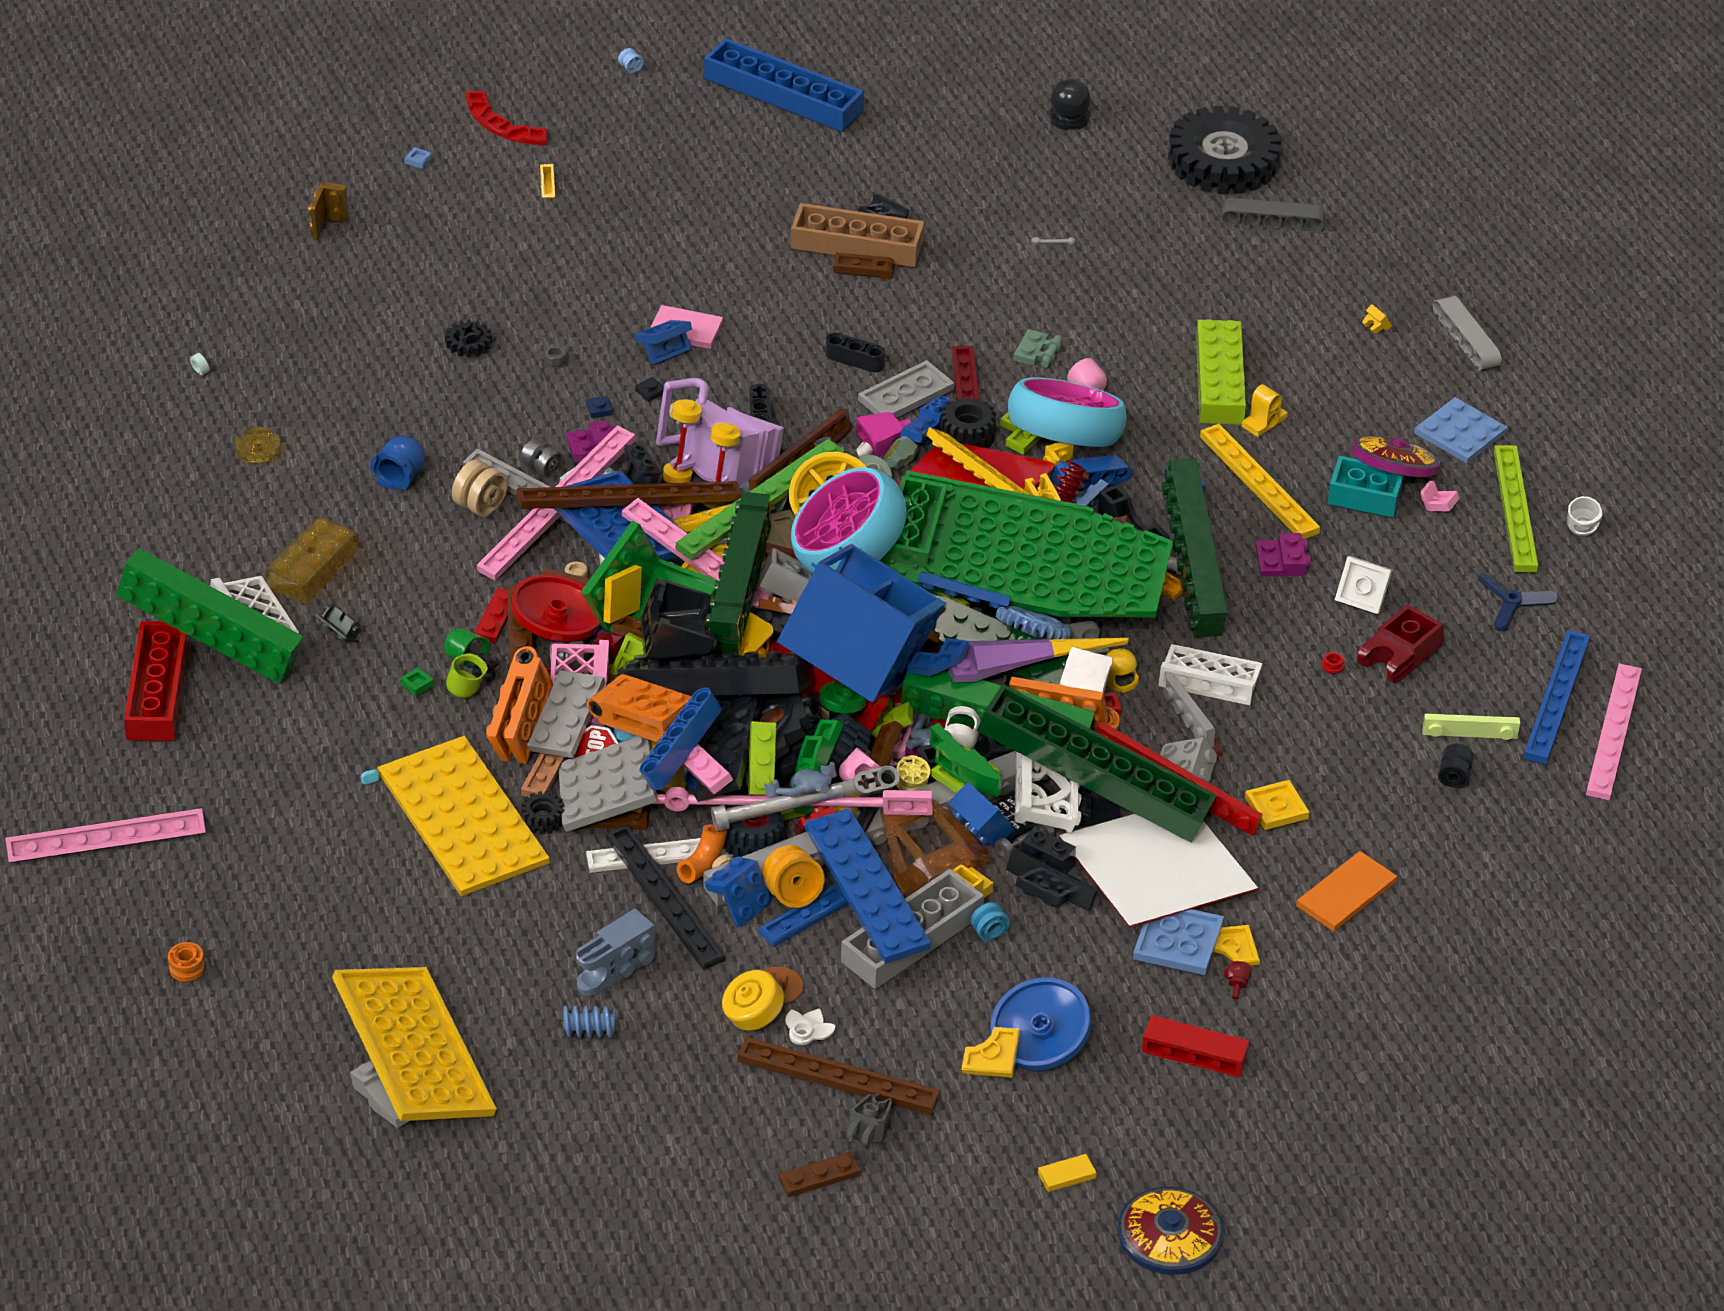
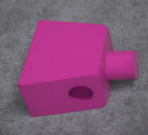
[856,412,911,457]

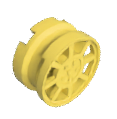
[896,756,930,791]

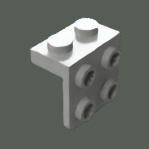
[1160,737,1217,783]

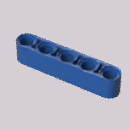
[639,688,721,790]

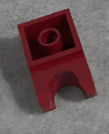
[1357,604,1444,683]

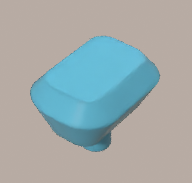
[361,769,380,785]

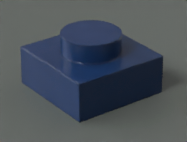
[586,396,613,419]

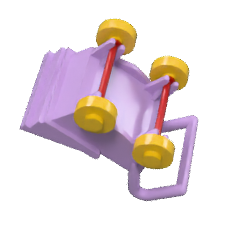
[656,378,784,509]

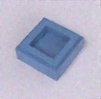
[404,147,433,169]

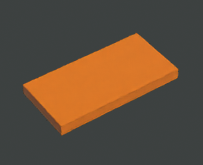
[1296,851,1398,931]

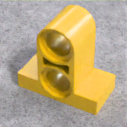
[1241,384,1288,437]

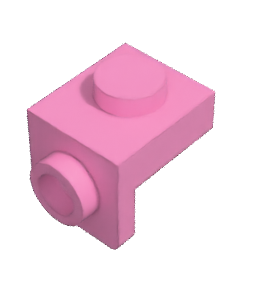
[1420,481,1460,512]

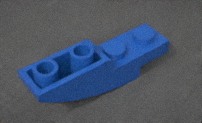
[900,396,951,445]

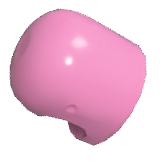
[1067,358,1107,391]
[839,747,882,789]

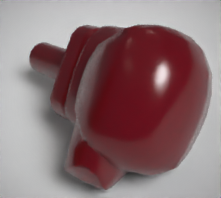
[1224,961,1252,1000]

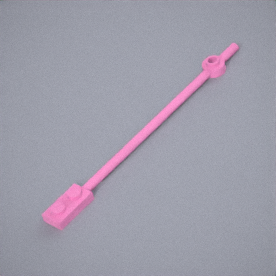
[652,787,933,815]

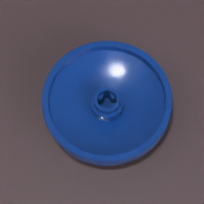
[990,977,1092,1071]

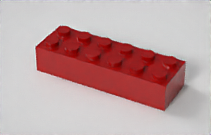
[124,621,190,741]

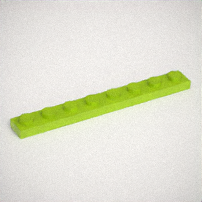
[1494,445,1538,572]

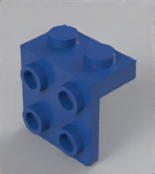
[704,857,772,927]

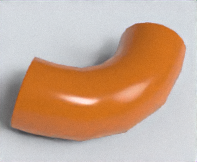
[677,824,727,883]

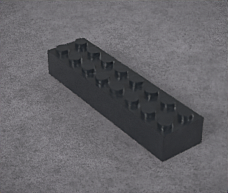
[617,651,815,696]

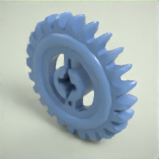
[996,606,1071,640]

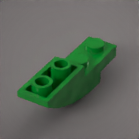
[794,720,843,814]
[930,723,1002,796]

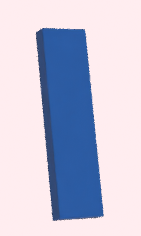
[759,884,849,947]

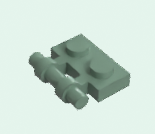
[1013,329,1062,368]

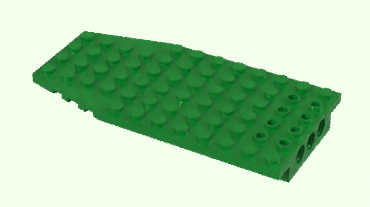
[880,470,1173,617]

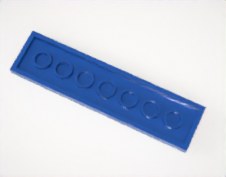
[805,808,931,964]

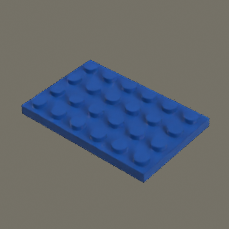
[555,471,681,561]

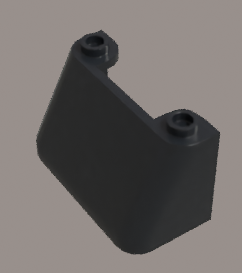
[641,577,717,661]

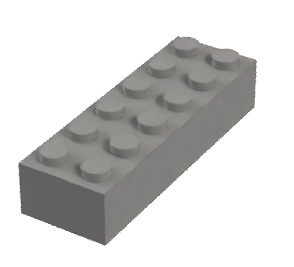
[841,869,984,989]

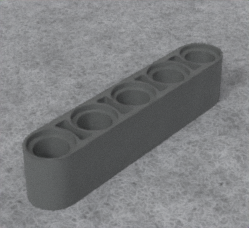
[1222,198,1325,232]

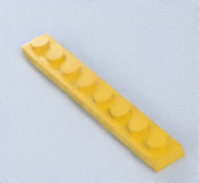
[1200,424,1320,539]
[926,427,1030,495]

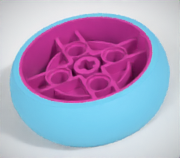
[1008,378,1127,447]
[791,467,907,574]

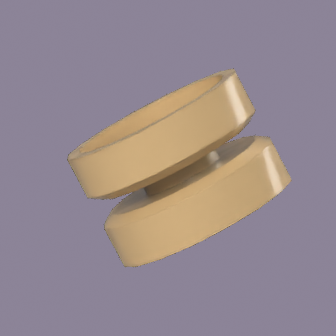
[452,459,508,518]

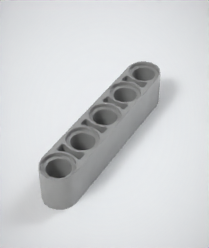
[1433,296,1502,371]

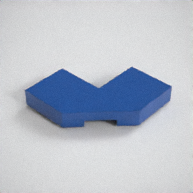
[907,638,970,676]

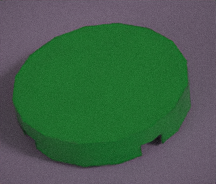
[819,681,867,713]

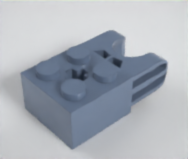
[576,909,655,996]

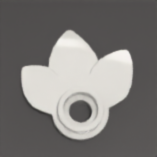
[785,1009,835,1045]

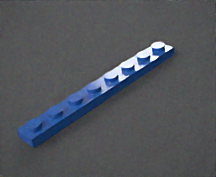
[1523,630,1590,765]

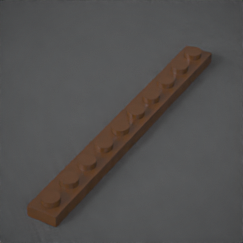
[516,481,742,510]

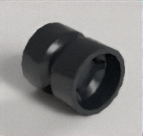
[1438,743,1474,789]

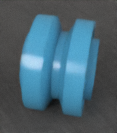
[970,902,1010,941]

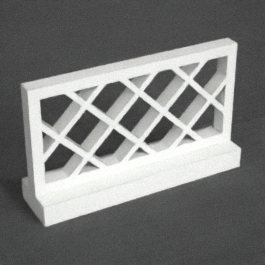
[210,576,299,633]
[1158,644,1262,705]

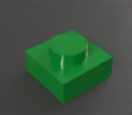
[400,667,434,697]

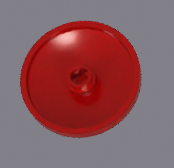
[511,574,601,642]

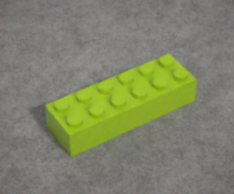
[1196,320,1246,424]

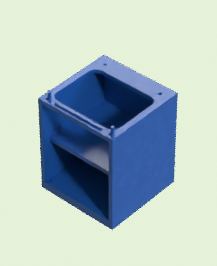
[777,544,946,702]

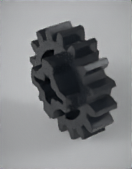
[445,319,492,357]

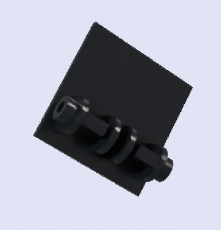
[1078,785,1120,826]

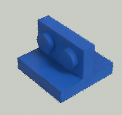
[634,320,693,364]

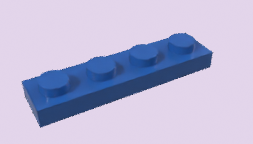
[917,571,1011,608]

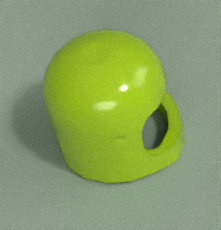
[446,653,487,698]

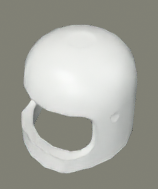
[1567,496,1602,536]
[945,706,981,750]

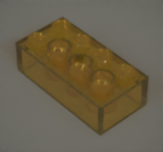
[266,516,358,604]

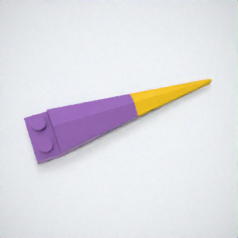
[941,638,1129,683]

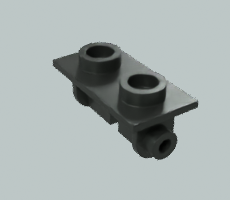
[315,604,361,643]

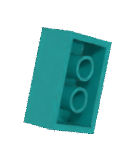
[1327,456,1404,518]

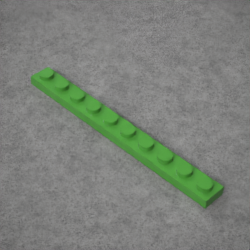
[675,439,845,561]

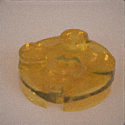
[235,428,281,464]

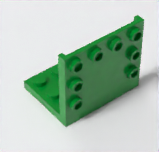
[581,521,718,639]

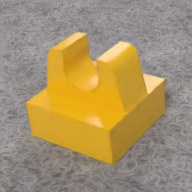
[1363,304,1392,333]

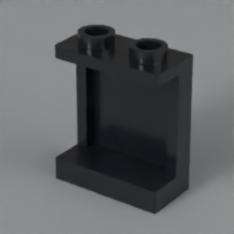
[624,444,661,484]

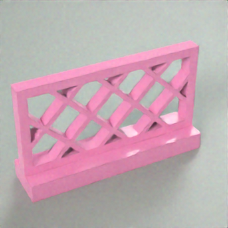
[550,640,610,727]

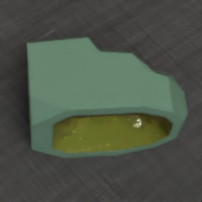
[883,437,918,470]

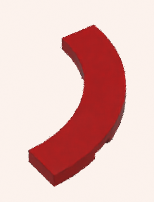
[466,91,547,145]

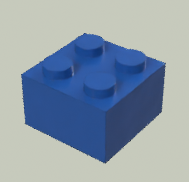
[948,782,1016,847]

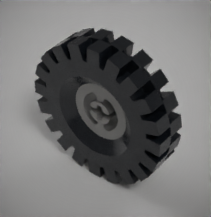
[1168,106,1282,195]

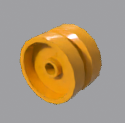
[762,845,825,908]

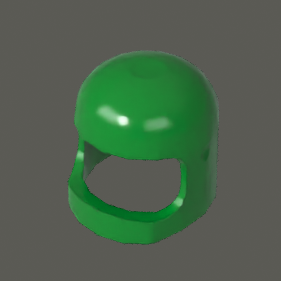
[444,628,490,668]

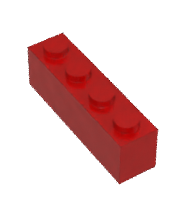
[1142,1015,1249,1078]

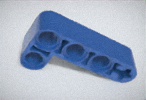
[1050,455,1133,497]

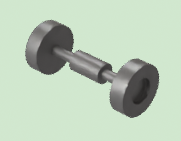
[994,823,1055,863]

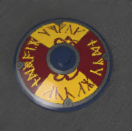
[1118,1187,1224,1275]

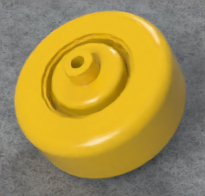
[722,970,784,1031]

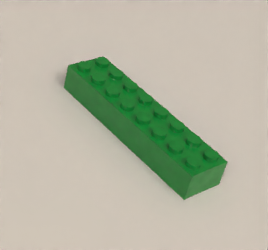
[116,548,304,684]
[901,670,1095,729]

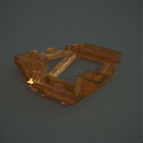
[880,798,991,898]

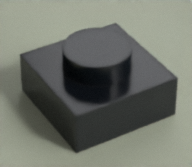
[635,377,664,402]

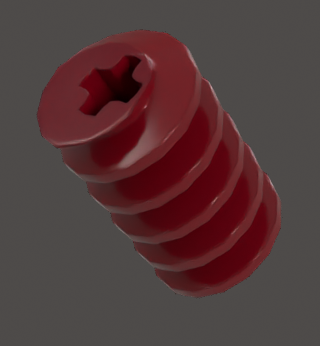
[1053,460,1089,503]

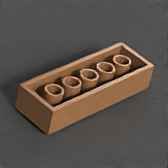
[791,203,924,267]

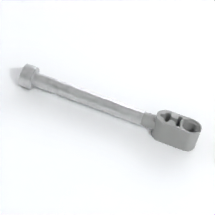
[711,766,899,831]

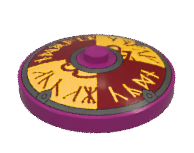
[1351,436,1440,477]

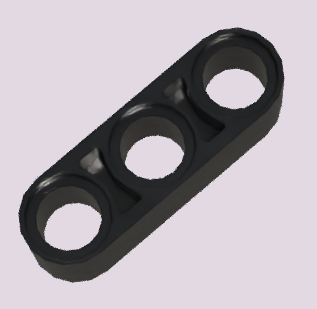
[825,333,885,372]

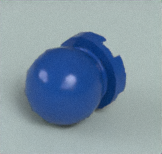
[370,435,425,490]

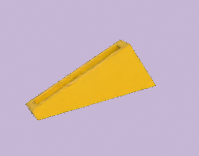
[540,164,555,199]

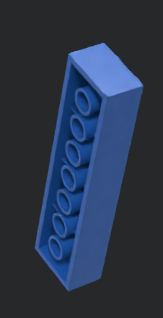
[704,38,864,131]

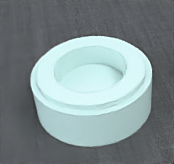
[190,353,210,376]

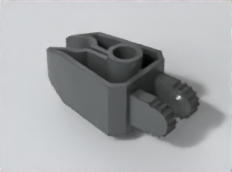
[847,1094,892,1145]

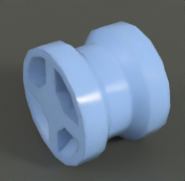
[618,48,644,73]

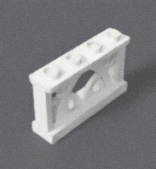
[1015,752,1081,833]

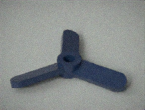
[1478,573,1558,631]

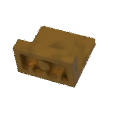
[308,182,348,240]

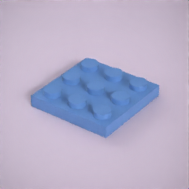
[1414,397,1508,463]
[1133,909,1224,975]

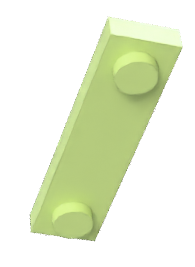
[1422,714,1520,740]

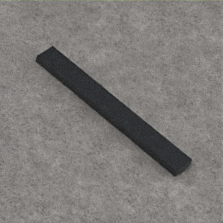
[606,824,725,970]

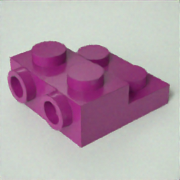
[566,421,618,462]
[1255,533,1311,577]

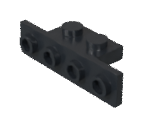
[1006,848,1097,911]

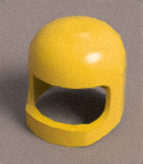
[1106,648,1139,692]

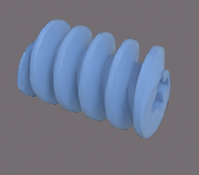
[563,1006,615,1038]

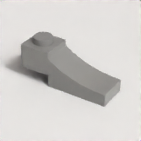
[350,1061,409,1128]

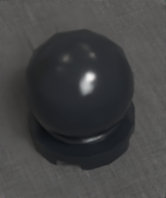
[1050,78,1091,130]

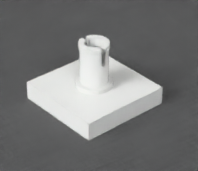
[1335,556,1393,614]

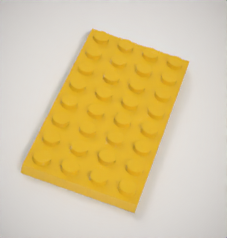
[377,735,550,896]
[332,967,496,1121]

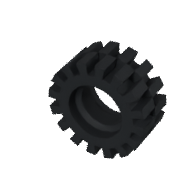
[521,791,565,835]

